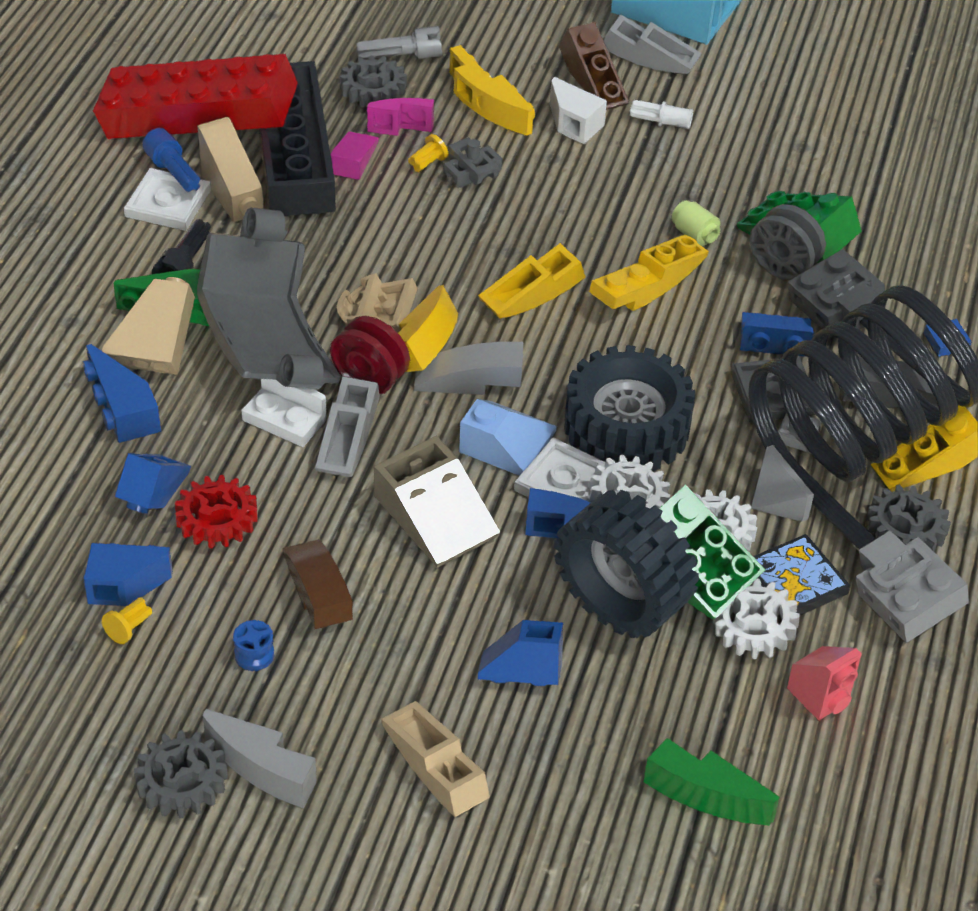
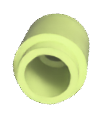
[672,200,721,246]

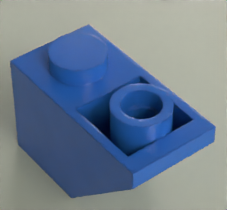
[84,543,173,606]
[478,620,563,686]

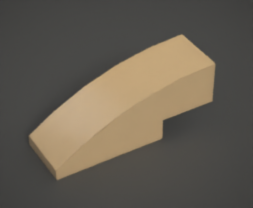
[381,701,490,817]

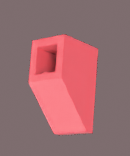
[787,646,862,721]

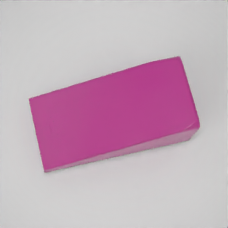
[331,131,379,180]

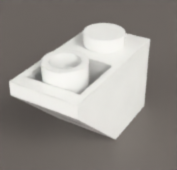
[550,77,607,144]

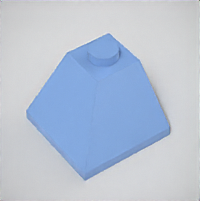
[459,399,557,476]

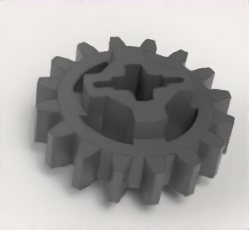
[340,55,407,107]
[866,485,951,552]
[134,730,228,818]

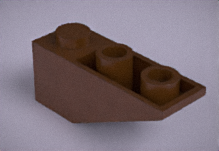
[559,22,629,110]

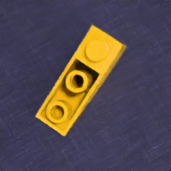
[871,405,978,492]

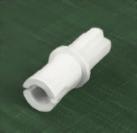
[630,100,693,129]

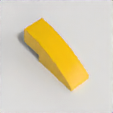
[478,243,586,319]
[398,285,458,372]

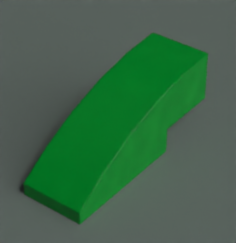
[643,738,780,826]

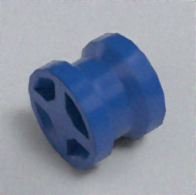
[233,620,274,671]

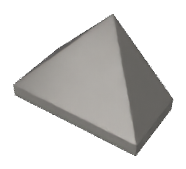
[751,445,814,522]

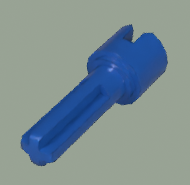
[142,128,200,192]

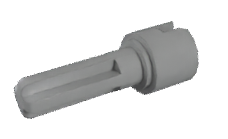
[357,26,442,60]

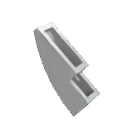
[604,15,702,74]
[414,342,523,395]
[315,377,380,477]
[202,709,317,809]

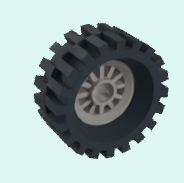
[564,345,695,471]
[553,490,699,638]

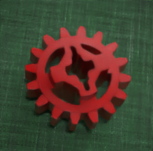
[175,475,258,549]

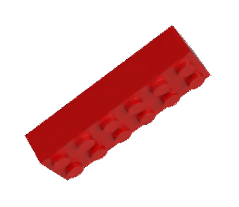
[93,54,298,139]

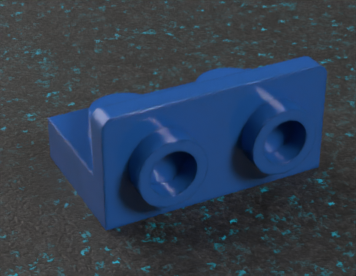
[740,312,814,357]

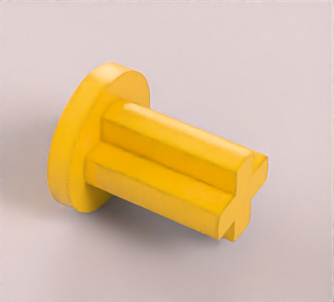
[408,134,449,172]
[102,597,152,644]

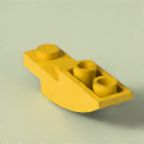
[449,45,535,136]
[589,234,709,311]

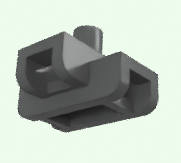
[443,137,503,188]

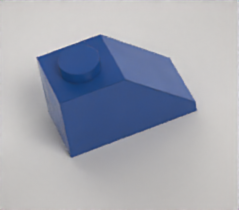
[115,453,191,513]

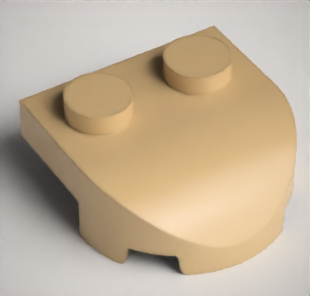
[337,273,418,333]

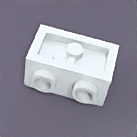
[241,379,327,447]

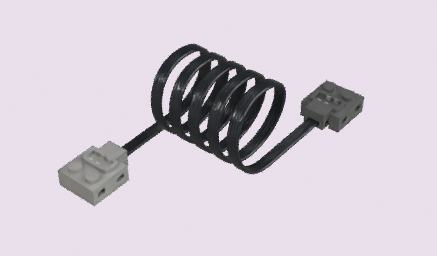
[748,249,978,643]

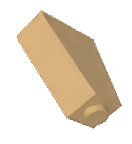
[198,117,263,222]
[102,277,195,375]

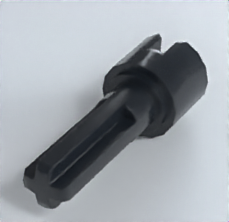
[152,219,211,274]

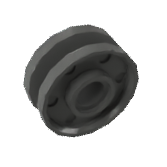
[749,204,826,280]

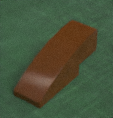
[283,539,353,629]

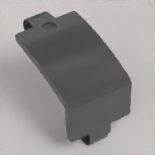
[197,207,340,389]

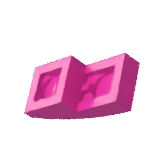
[367,98,434,136]

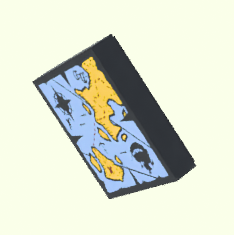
[753,534,851,616]

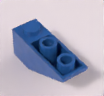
[83,344,161,443]

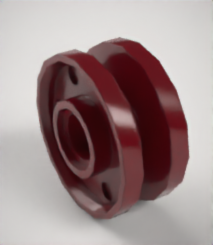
[330,315,410,394]

